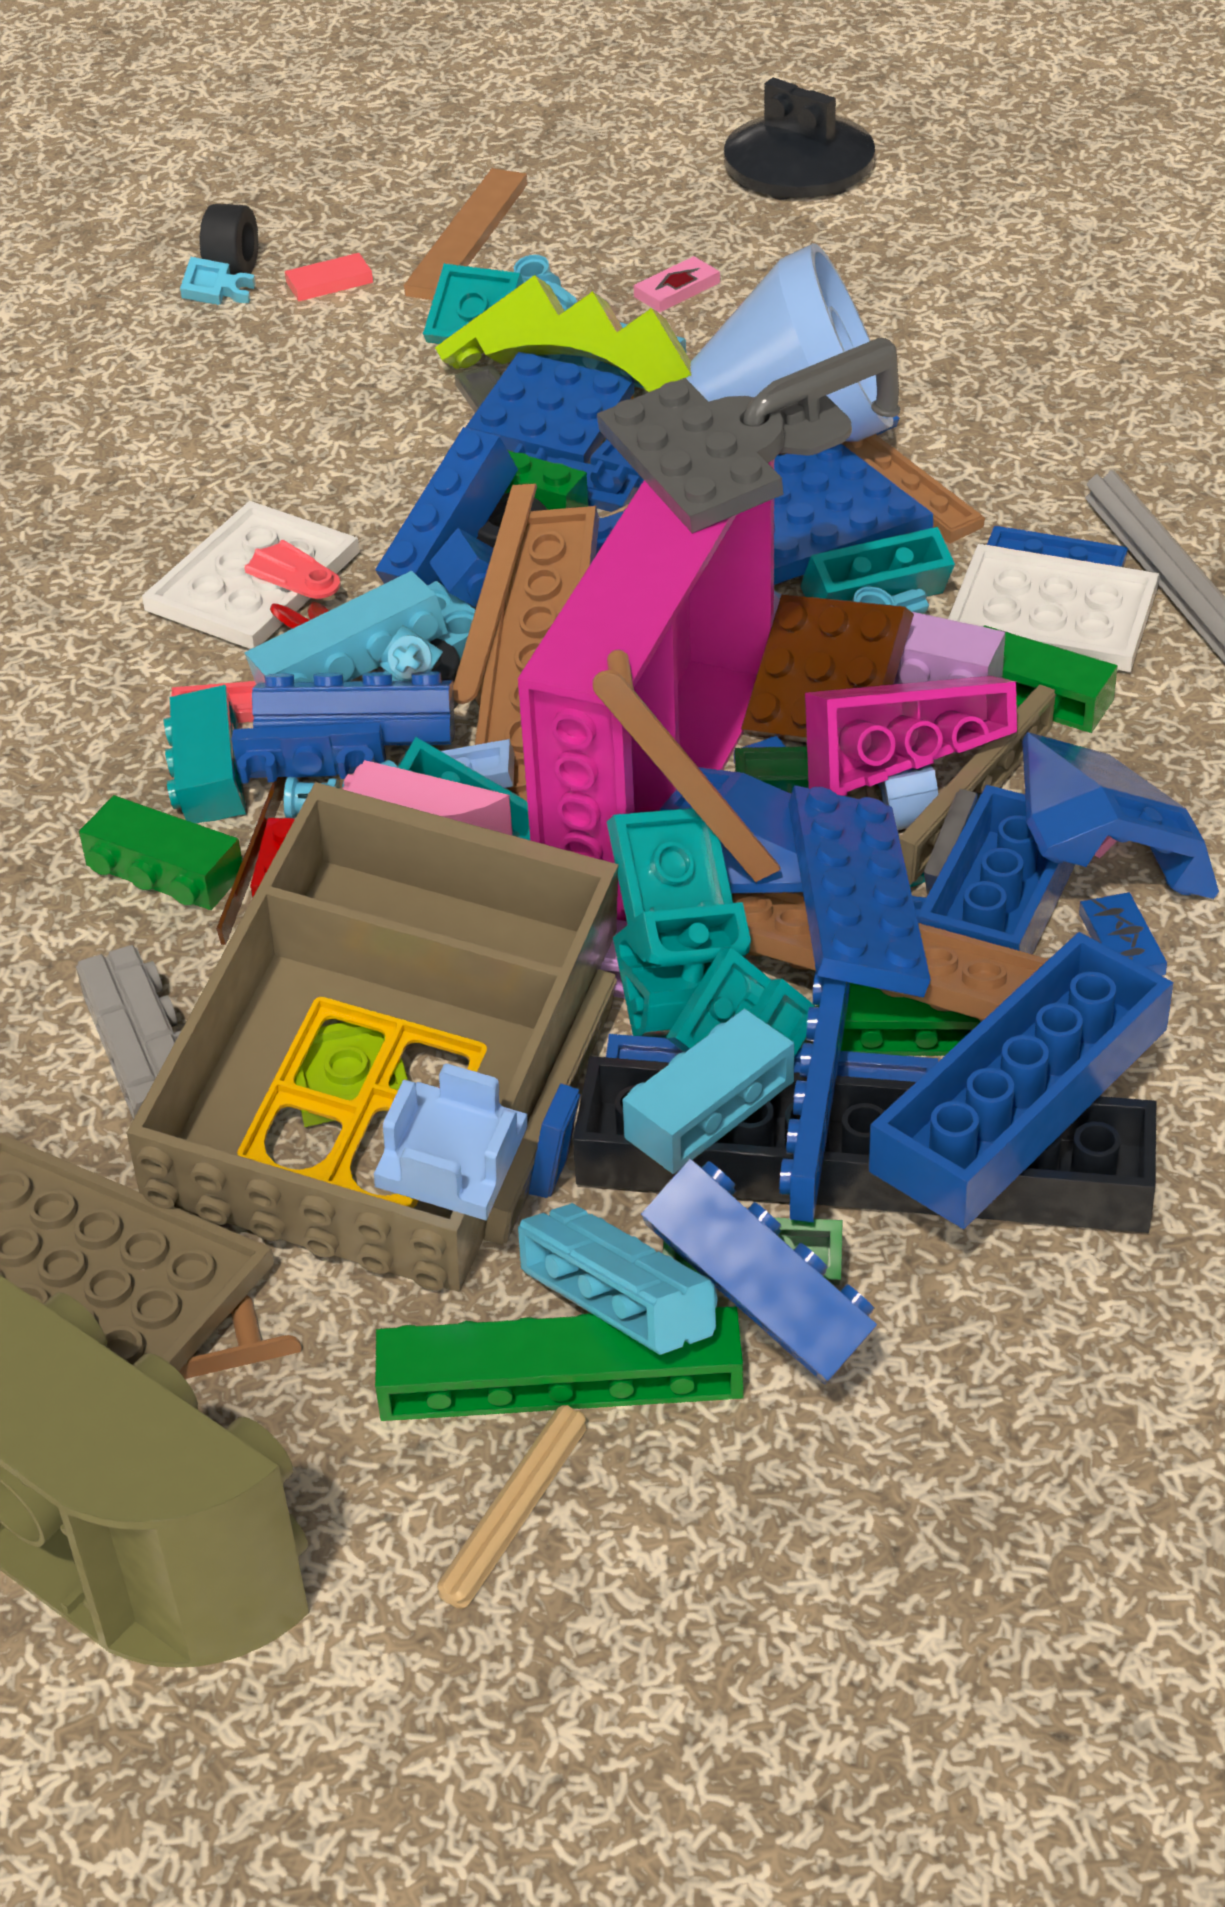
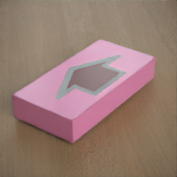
[633,256,720,312]

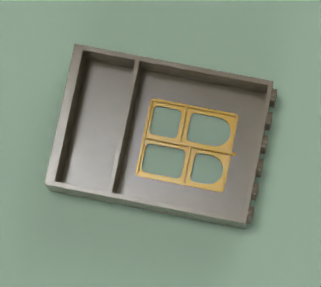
[126,782,618,1292]

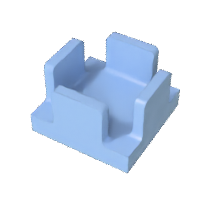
[374,1064,527,1221]

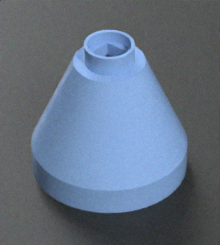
[686,243,893,442]

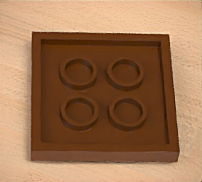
[741,594,914,743]

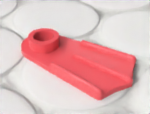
[245,540,341,599]

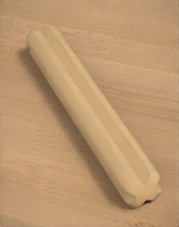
[437,1405,586,1609]

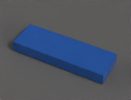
[987,526,1128,567]

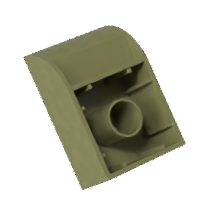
[0,1275,309,1668]

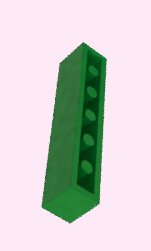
[375,1306,743,1421]

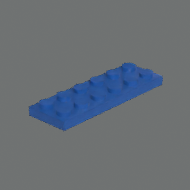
[788,785,931,998]

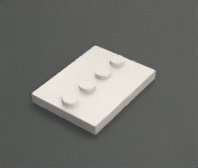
[142,501,360,649]
[948,544,1159,672]

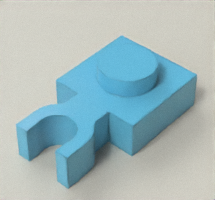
[180,256,255,305]

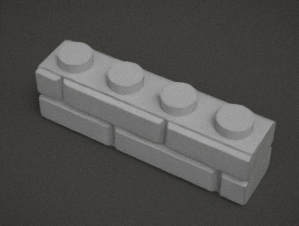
[76,945,181,1119]

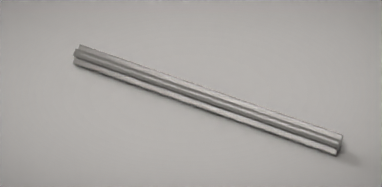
[1085,470,1225,663]

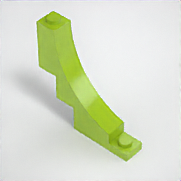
[435,275,692,392]

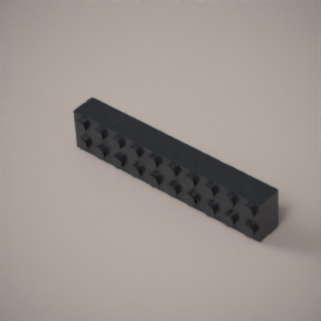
[573,1056,1157,1233]

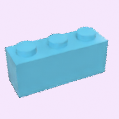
[623,1009,794,1174]

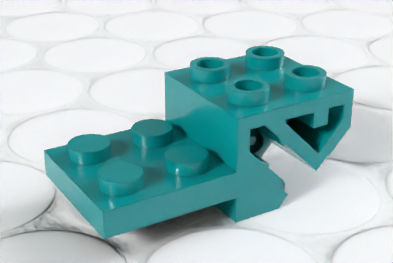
[607,808,751,1038]

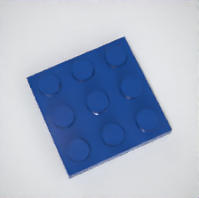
[466,352,635,463]

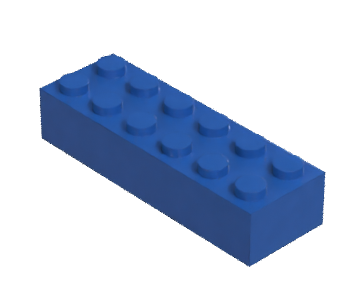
[869,932,1174,1230]

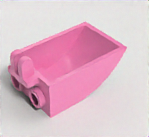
[342,760,512,835]

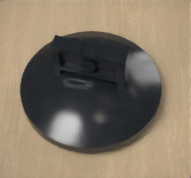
[724,77,875,200]

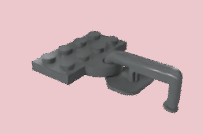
[597,338,900,533]

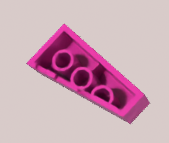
[805,676,1017,796]

